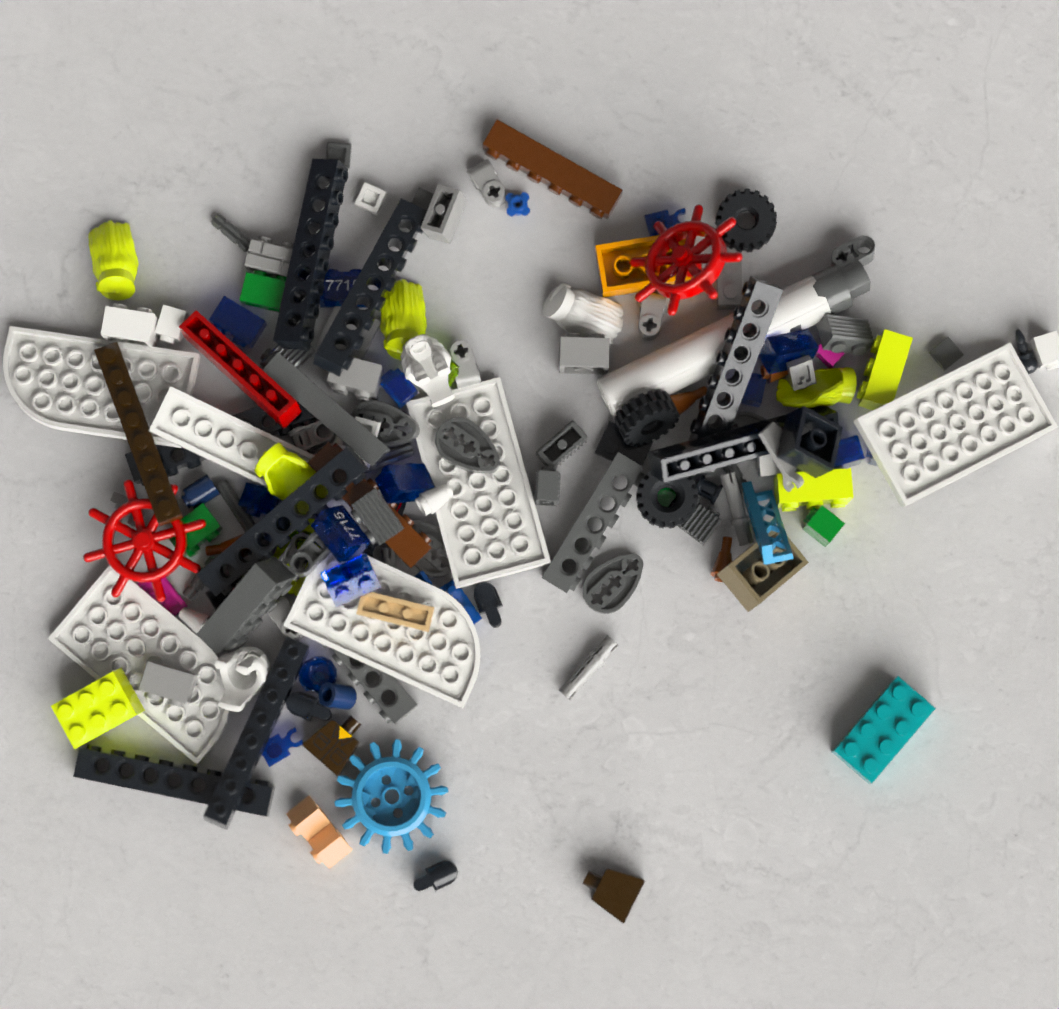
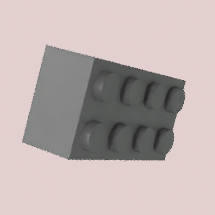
[197,557,296,655]

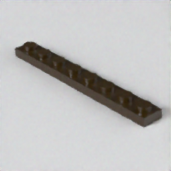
[94,341,183,526]

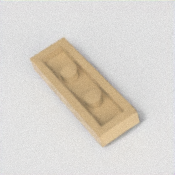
[356,590,435,632]

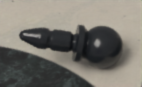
[1015,329,1038,374]

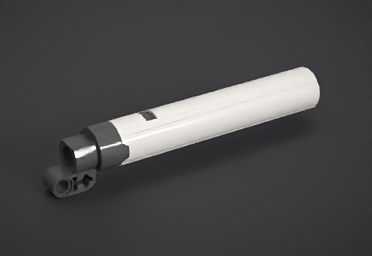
[596,235,875,418]

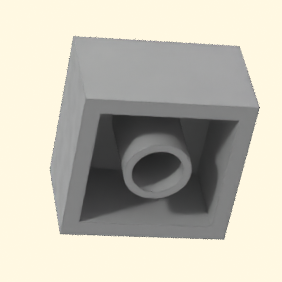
[559,333,610,375]
[327,358,385,401]

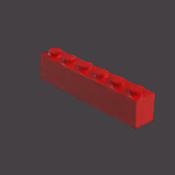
[179,310,301,429]

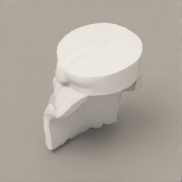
[542,283,623,345]

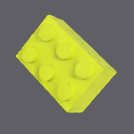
[856,329,913,410]
[773,468,854,512]
[51,667,145,749]

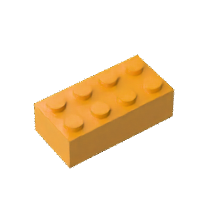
[595,235,692,297]

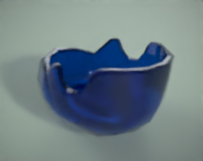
[299,656,337,693]

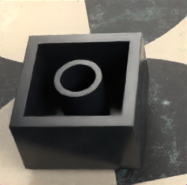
[777,406,843,478]

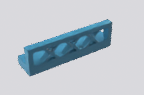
[742,481,793,565]

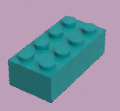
[831,676,936,784]

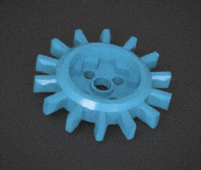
[335,739,449,854]

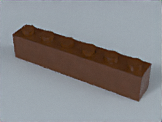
[482,119,623,219]
[307,442,432,569]

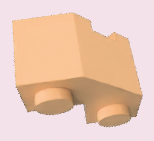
[286,795,352,868]

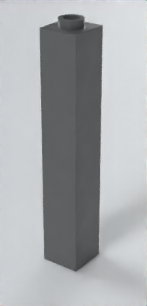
[263,352,391,468]

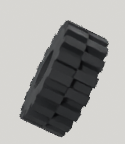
[715,189,777,253]
[614,389,680,446]
[636,471,698,529]

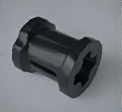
[696,475,723,505]

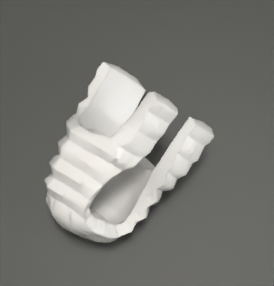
[401,334,455,407]
[215,647,271,712]

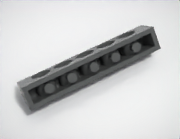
[542,452,645,593]
[322,644,418,724]

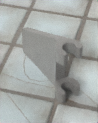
[758,422,804,492]

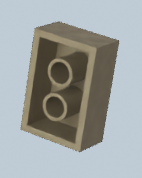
[717,530,809,612]

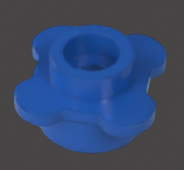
[506,192,530,217]

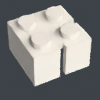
[100,303,159,347]

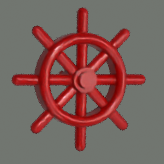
[630,204,743,316]
[83,479,206,602]

